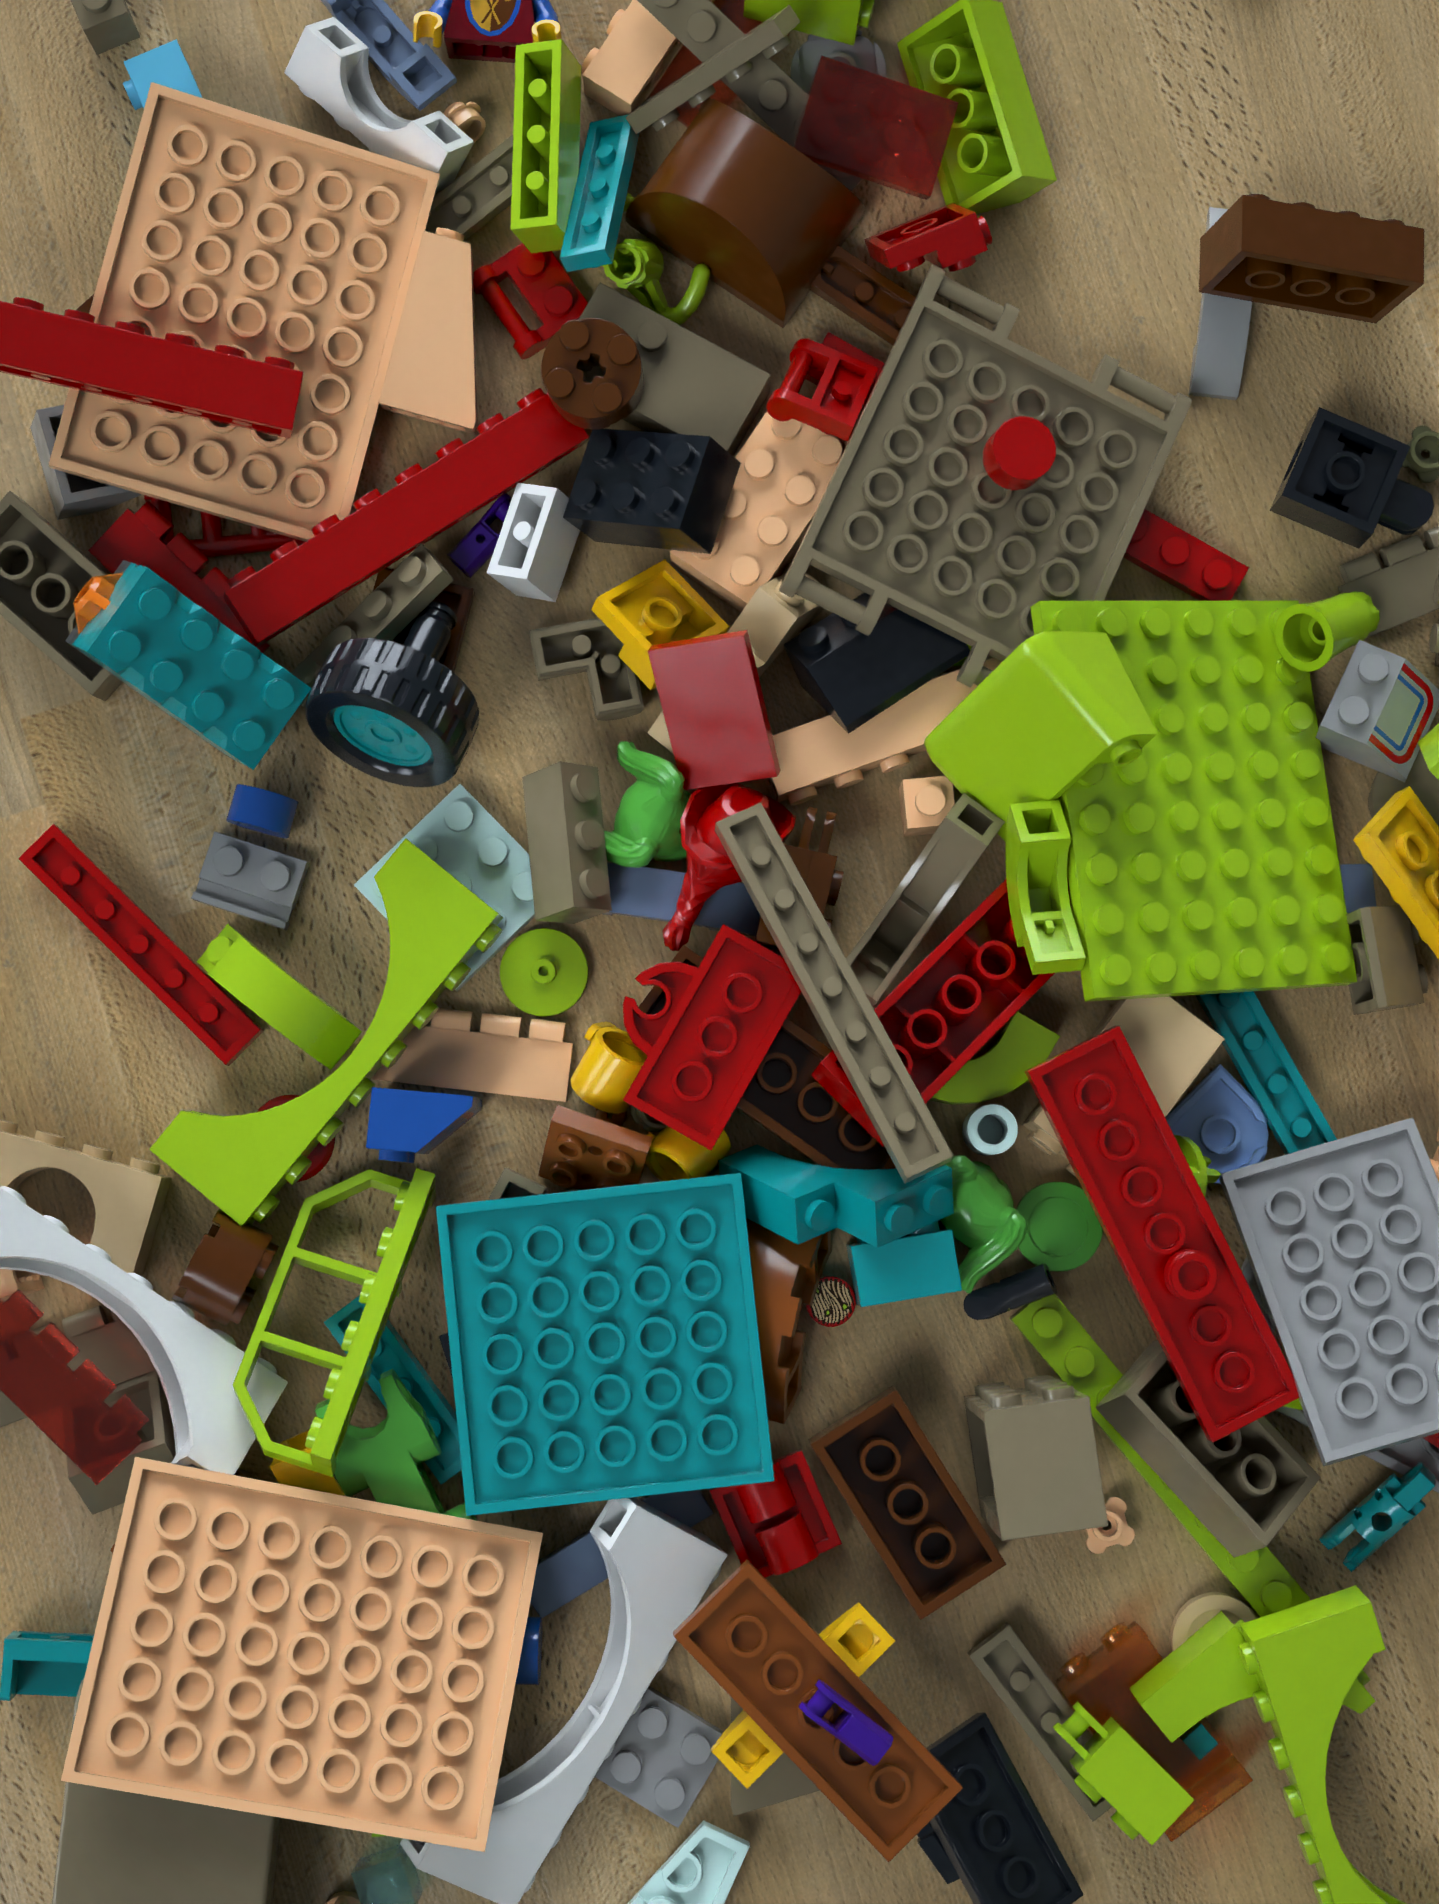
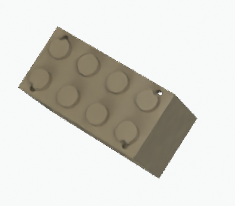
[964,1375,1108,1541]

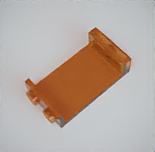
[1055,1621,1253,1842]

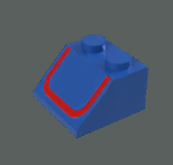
[366,1087,482,1163]

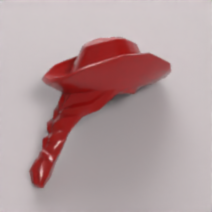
[662,783,796,951]

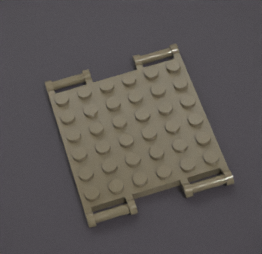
[779,264,1192,687]

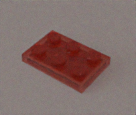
[793,55,958,200]

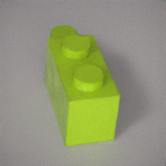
[1053,1701,1194,1845]

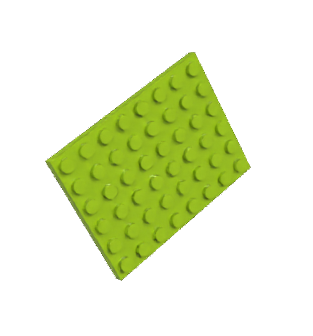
[1030,600,1357,1002]

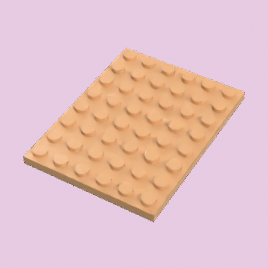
[49,82,440,541]
[61,1457,543,1852]

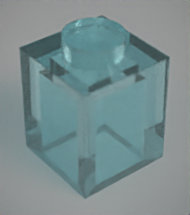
[351,1845,423,1904]

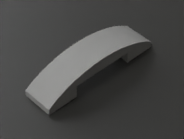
[1189,207,1252,400]

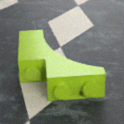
[1129,1611,1376,1743]

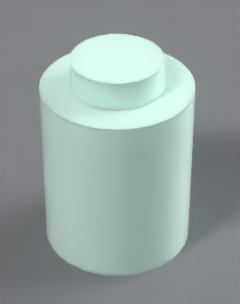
[962,1104,1018,1156]

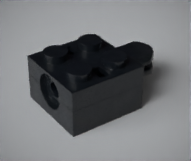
[1270,407,1434,549]

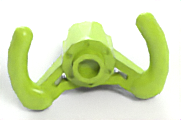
[602,193,710,325]

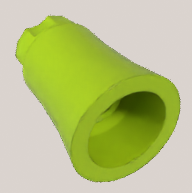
[1275,591,1380,672]

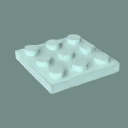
[354,784,535,991]

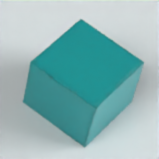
[1180,1722,1218,1761]

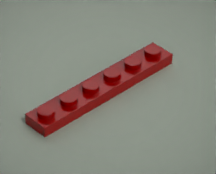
[18,824,263,1066]

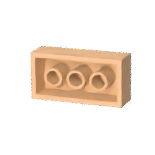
[670,411,850,612]

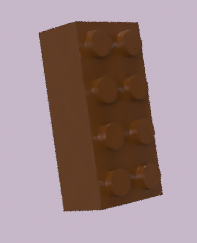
[1199,194,1424,324]
[808,1386,1007,1620]

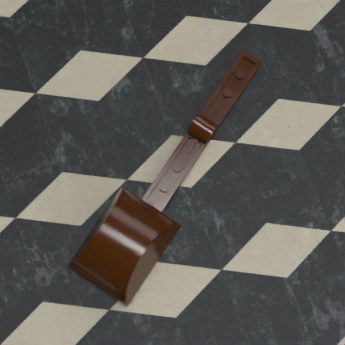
[625,98,916,346]

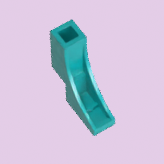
[718,1144,954,1248]

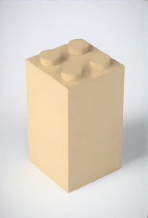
[1022,996,1225,1178]

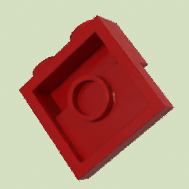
[864,203,992,272]

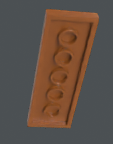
[673,1560,963,1862]

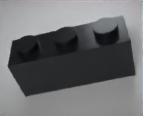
[784,592,970,734]

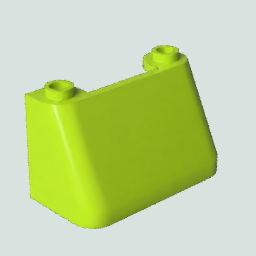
[924,631,1157,843]

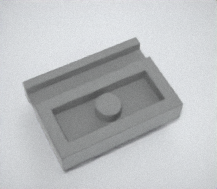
[191,831,310,930]

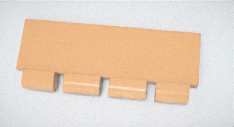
[371,1008,573,1102]

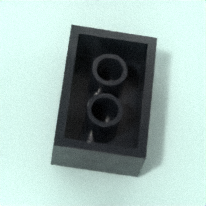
[563,429,741,554]

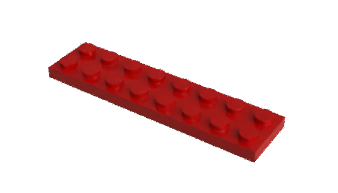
[1024,1026,1300,1443]

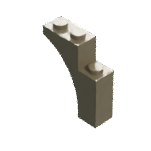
[846,793,1005,1007]

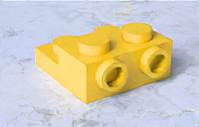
[591,559,730,690]

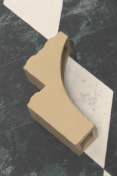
[647,572,823,754]

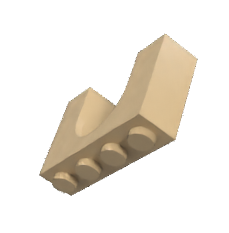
[0,1119,172,1276]

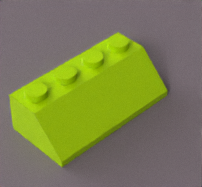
[897,0,1057,215]

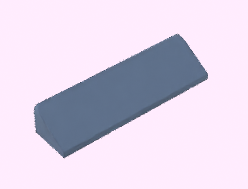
[530,1490,714,1618]

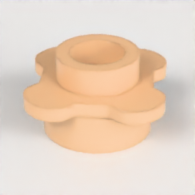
[1085,1497,1135,1554]

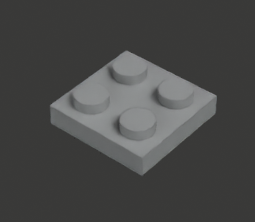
[594,1686,724,1828]

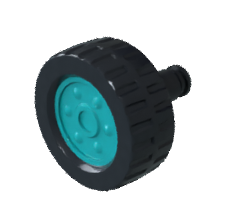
[305,601,480,787]

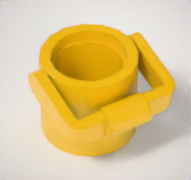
[570,1022,648,1114]
[645,1126,731,1181]

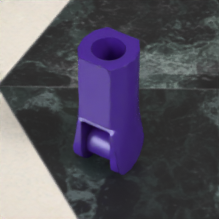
[447,493,512,578]
[798,1679,893,1766]

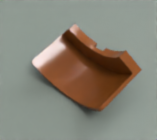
[746,1218,832,1424]

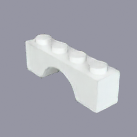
[284,17,474,193]

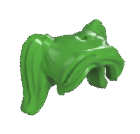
[604,741,691,868]
[939,1155,1028,1294]

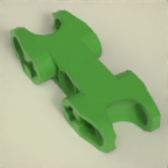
[315,1368,478,1521]

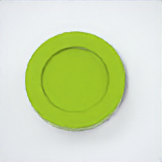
[500,928,589,1017]

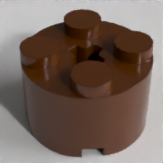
[541,318,644,430]
[172,1209,279,1326]

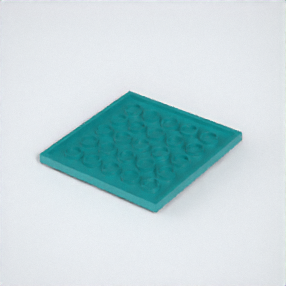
[436,1173,775,1516]

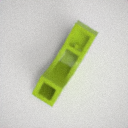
[197,924,362,1070]
[930,1011,1060,1105]

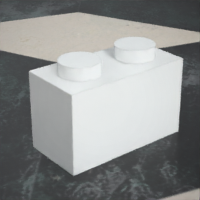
[487,483,580,602]

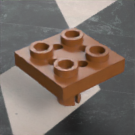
[538,1105,653,1190]

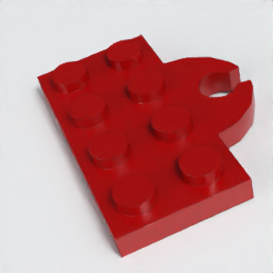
[623,924,801,1151]

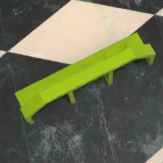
[233,1168,435,1477]

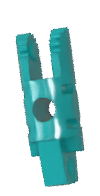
[1319,1462,1436,1572]

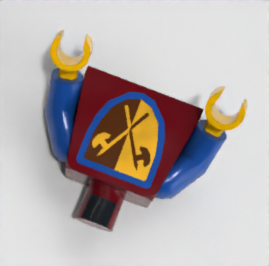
[413,0,562,63]

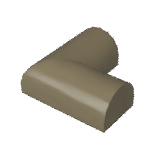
[529,618,644,721]

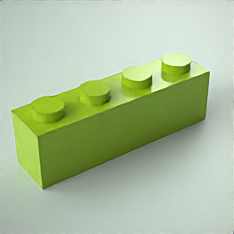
[511,39,582,253]

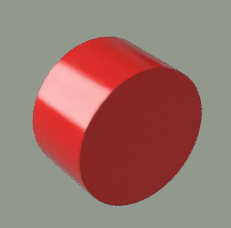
[983,416,1056,490]

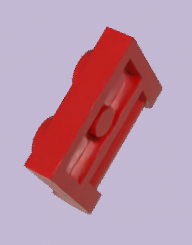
[473,243,588,360]
[766,339,878,441]

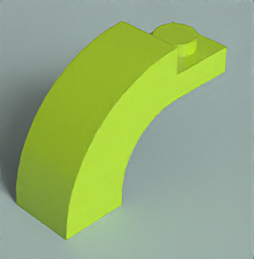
[1005,800,1086,975]

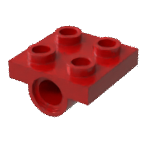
[709,1449,842,1578]

